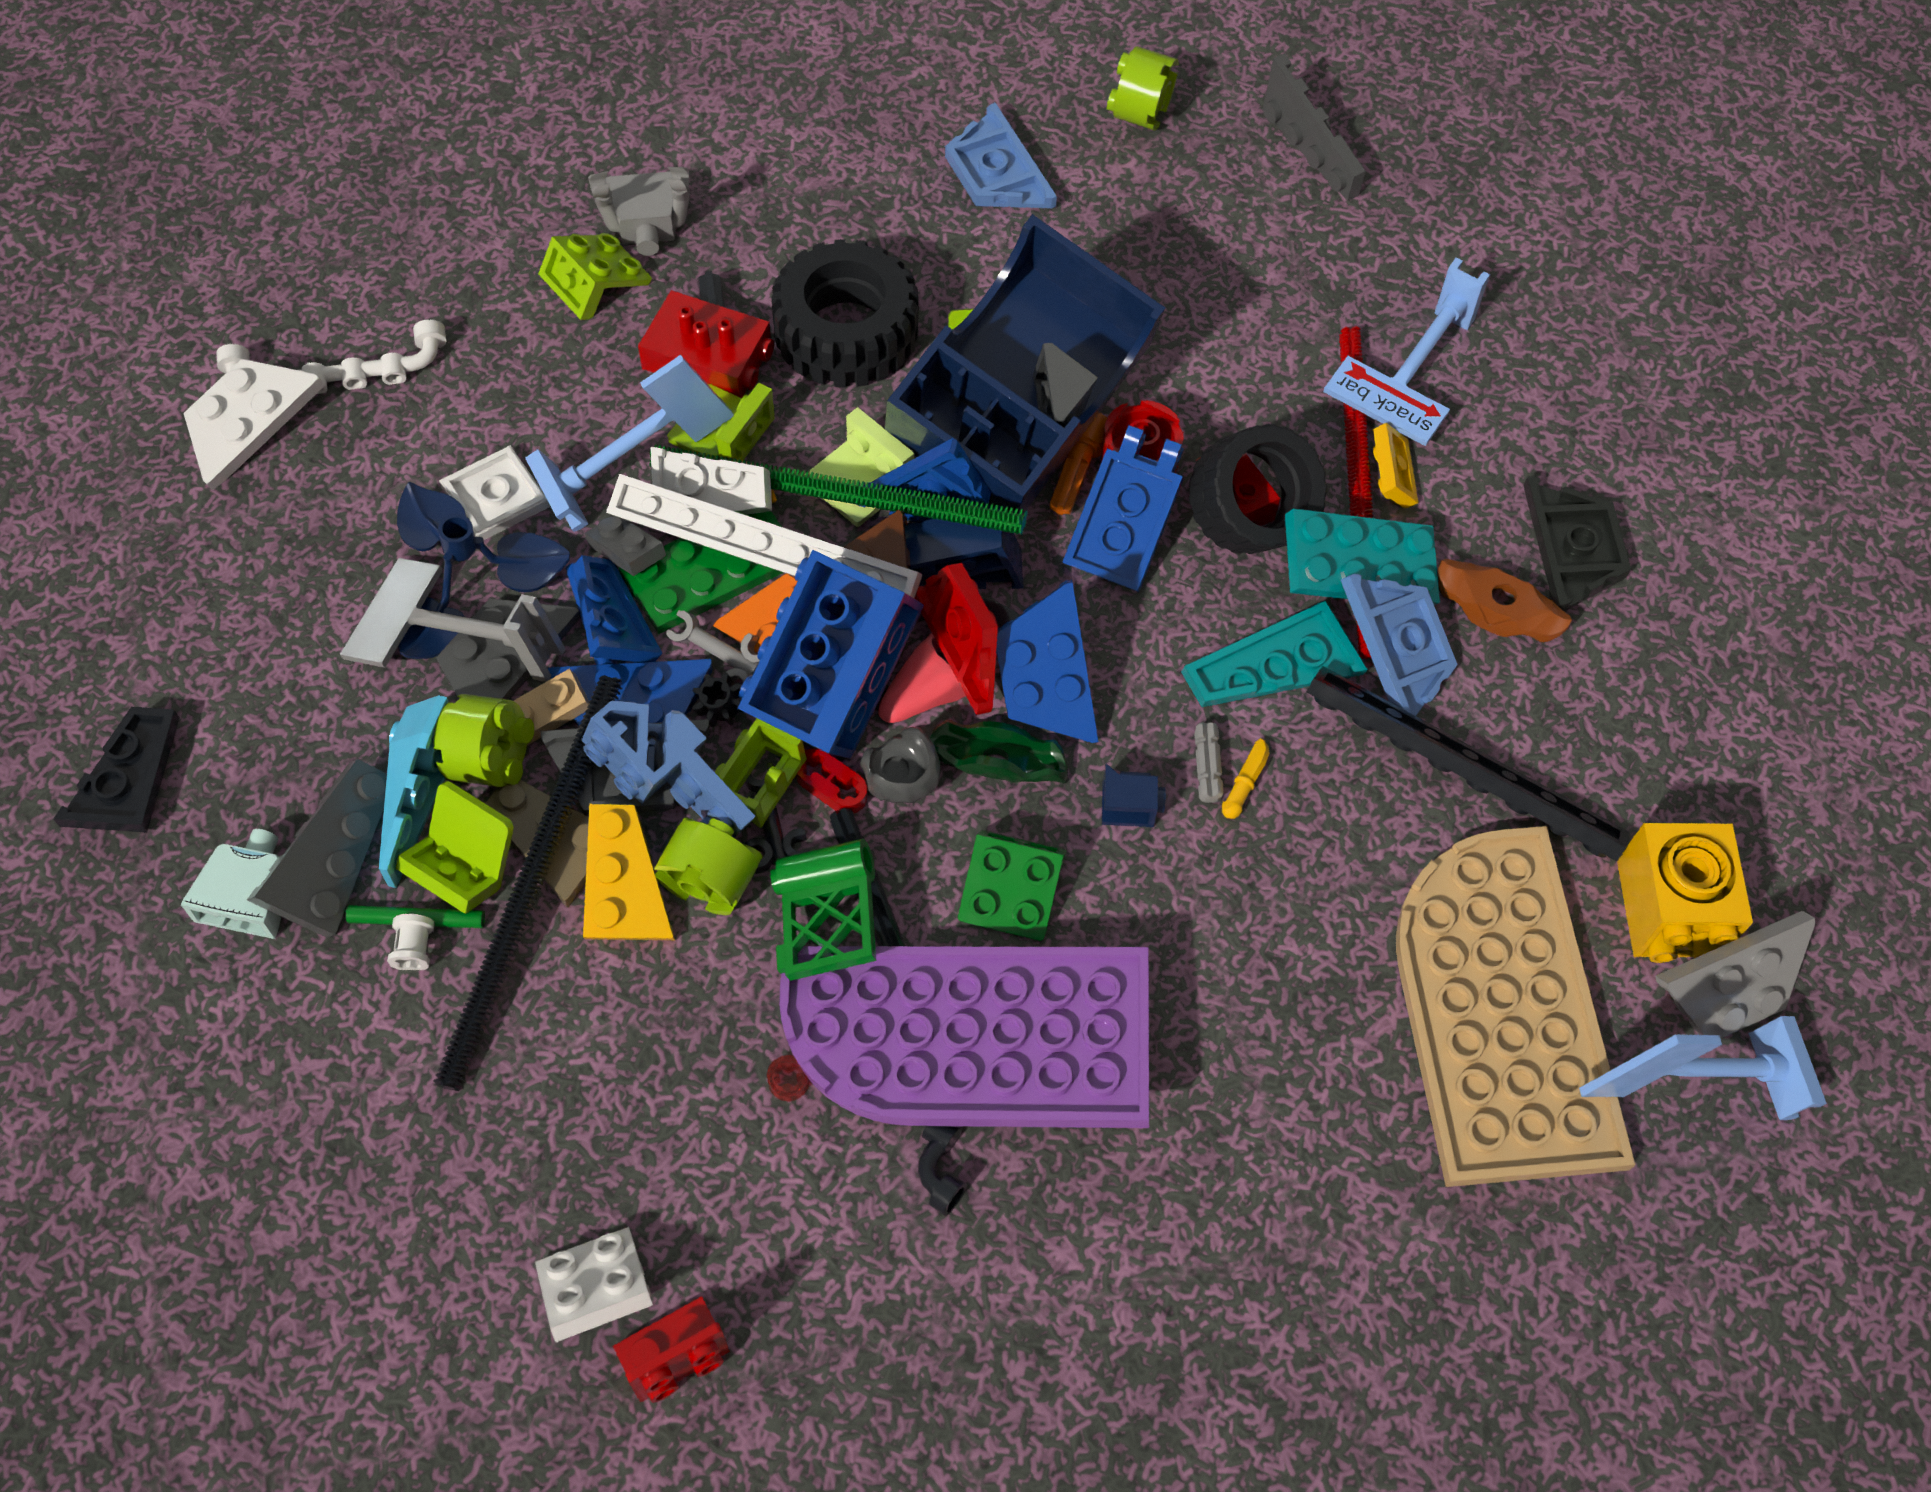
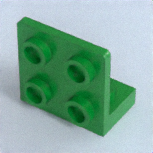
[958,830,1067,941]

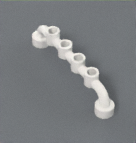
[216,320,446,394]

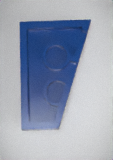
[573,555,663,663]

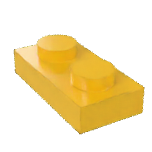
[1373,423,1419,508]

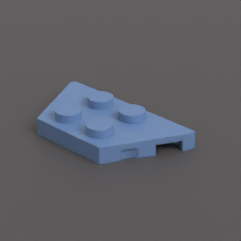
[945,103,1057,208]
[1341,574,1458,716]

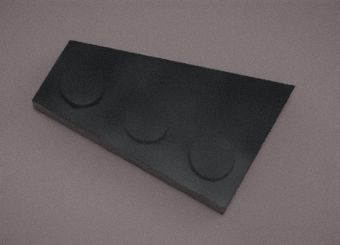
[53,706,180,833]

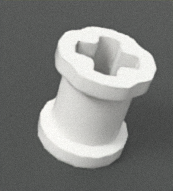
[387,914,434,970]

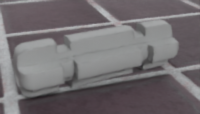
[1194,722,1224,803]

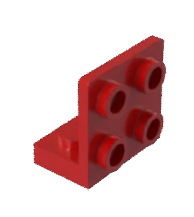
[612,1296,730,1403]

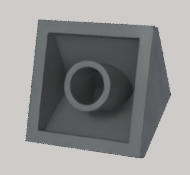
[1033,343,1098,428]

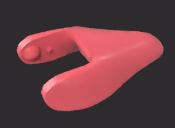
[878,633,966,723]

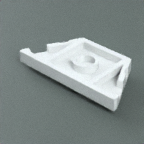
[183,359,325,490]

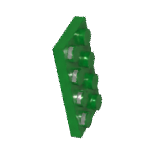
[619,511,783,634]

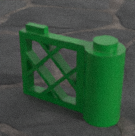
[770,838,876,981]

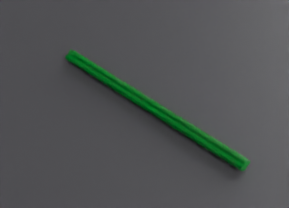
[649,444,1028,535]

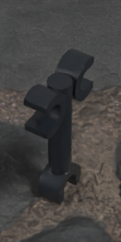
[745,762,810,874]

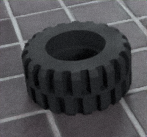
[771,239,919,388]

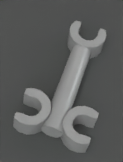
[666,610,760,686]

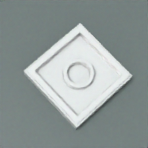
[439,445,550,540]

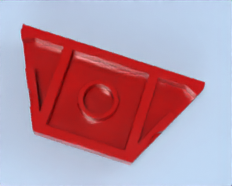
[914,563,998,715]

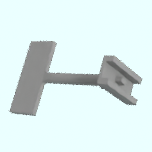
[340,558,566,682]

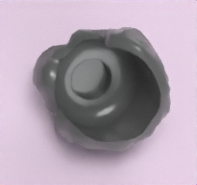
[859,727,941,803]

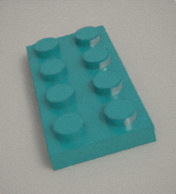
[1285,509,1440,606]

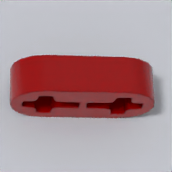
[795,748,867,814]

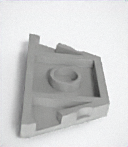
[1656,911,1815,1039]

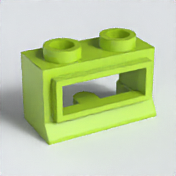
[715,718,807,828]

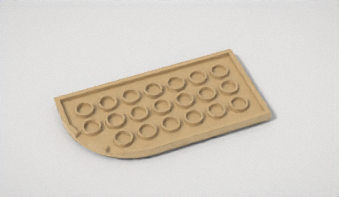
[1396,826,1635,1187]

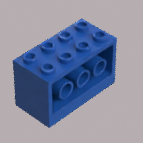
[737,550,924,759]

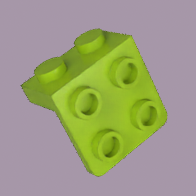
[396,781,514,914]

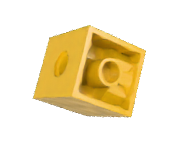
[1617,823,1753,963]

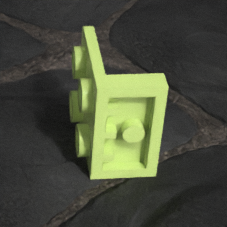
[808,407,914,527]

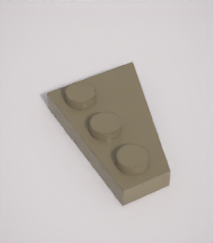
[485,780,589,908]

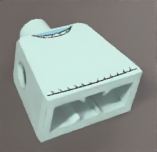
[181,829,281,939]

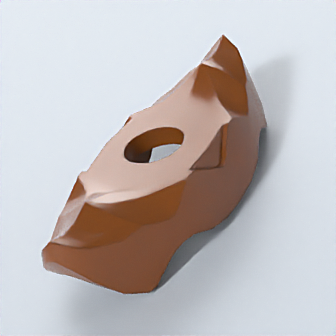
[1437,559,1572,642]

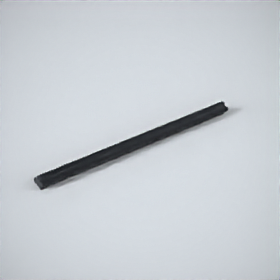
[433,675,622,1091]

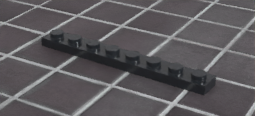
[1306,666,1630,861]

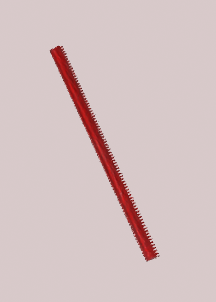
[1339,326,1373,659]

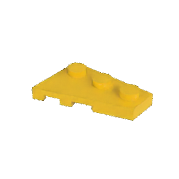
[583,804,675,940]

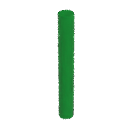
[346,905,485,929]

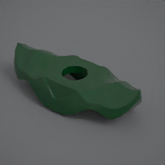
[929,720,1068,784]

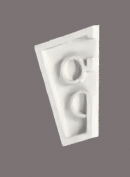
[651,447,772,515]

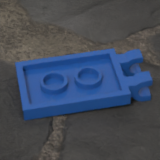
[1062,425,1184,592]

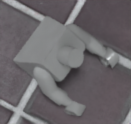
[588,166,690,256]

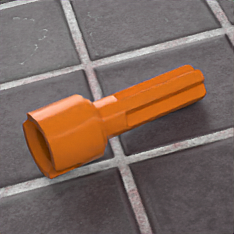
[1049,413,1107,516]

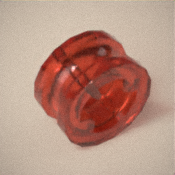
[767,1055,810,1102]

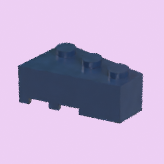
[905,505,1024,589]

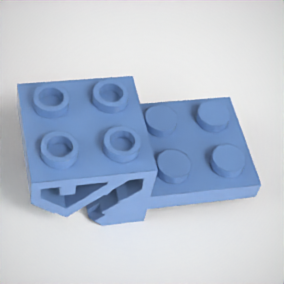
[582,701,755,838]

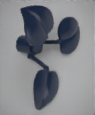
[397,482,570,659]

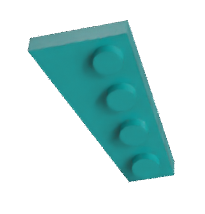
[1181,601,1368,707]

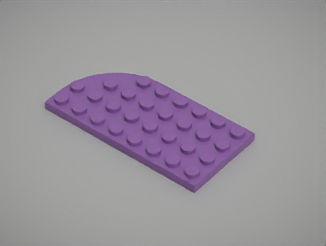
[779,946,1149,1128]

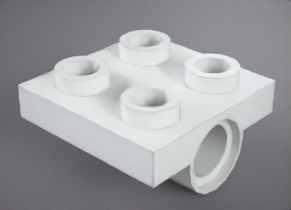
[535,1227,653,1342]

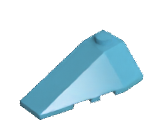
[379,695,449,888]

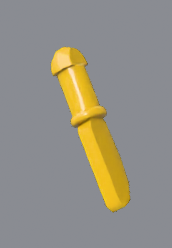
[1222,738,1270,819]

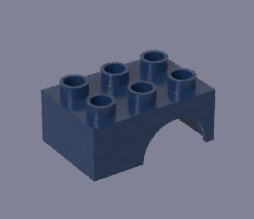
[885,214,1165,514]

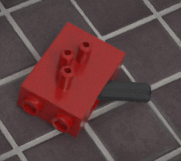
[638,271,775,398]

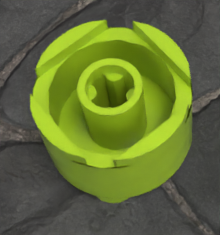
[1107,46,1179,131]
[434,694,534,787]
[654,818,762,915]

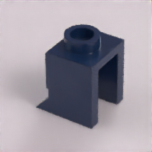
[1102,763,1166,827]

